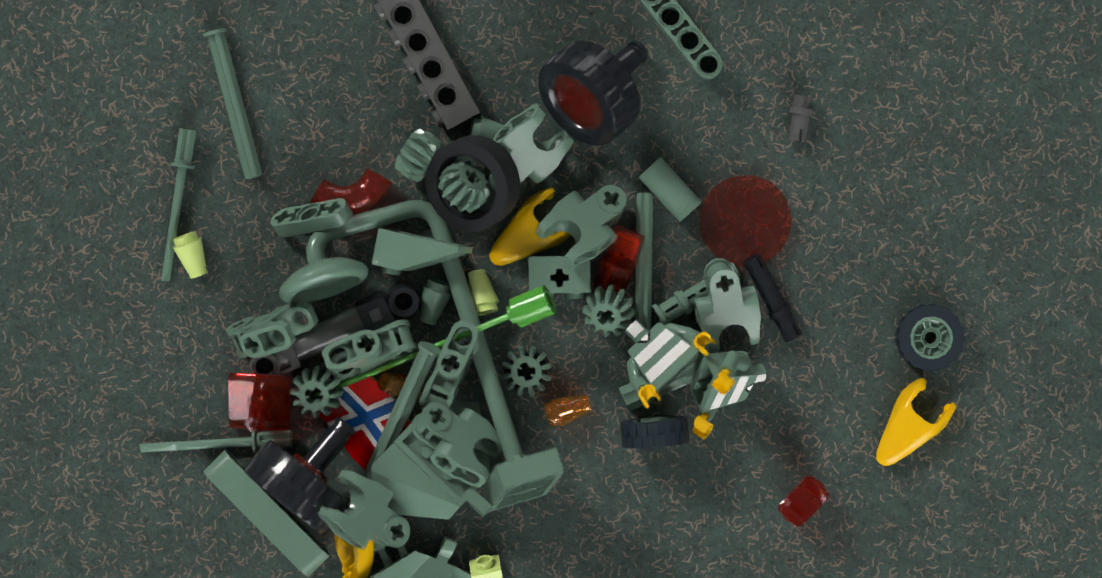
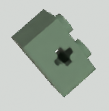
[529,256,590,299]

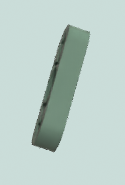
[270,198,353,237]

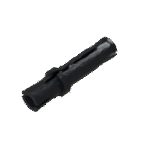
[742,253,802,342]

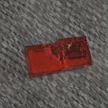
[594,225,645,292]

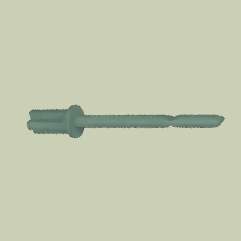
[161,128,196,281]
[139,429,293,453]

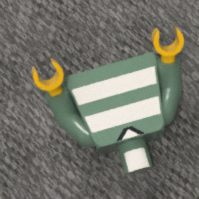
[625,320,717,408]
[689,351,766,440]

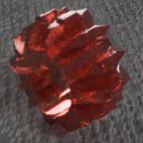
[778,475,829,527]

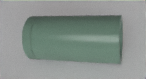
[638,157,702,222]

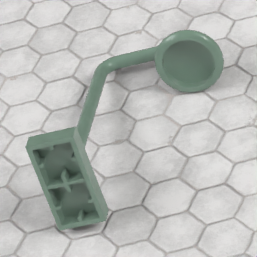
[279,200,564,512]

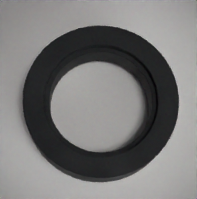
[426,135,520,232]

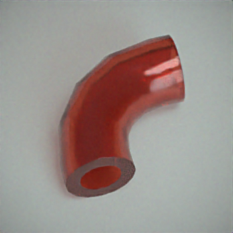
[310,167,393,215]

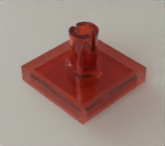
[228,373,292,432]

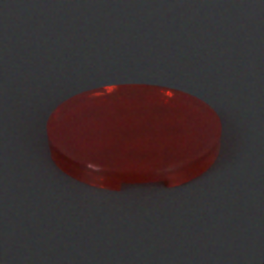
[699,175,791,267]

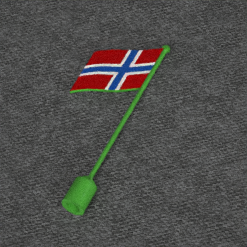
[302,285,556,470]

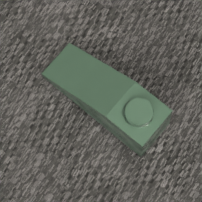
[372,228,473,275]

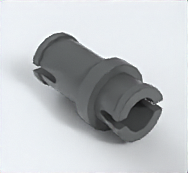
[787,95,814,143]

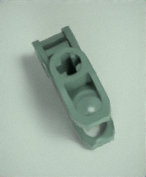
[484,103,574,192]
[536,185,627,269]
[693,258,761,353]
[225,302,319,358]
[322,320,419,382]
[419,320,478,410]
[411,402,503,488]
[318,470,410,549]

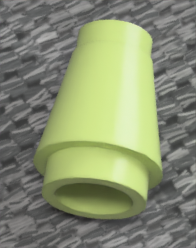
[173,231,208,279]
[468,269,499,316]

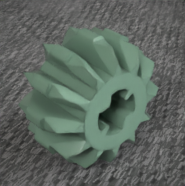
[395,128,442,182]
[438,159,492,213]
[582,284,635,338]
[501,346,552,397]
[290,365,343,419]

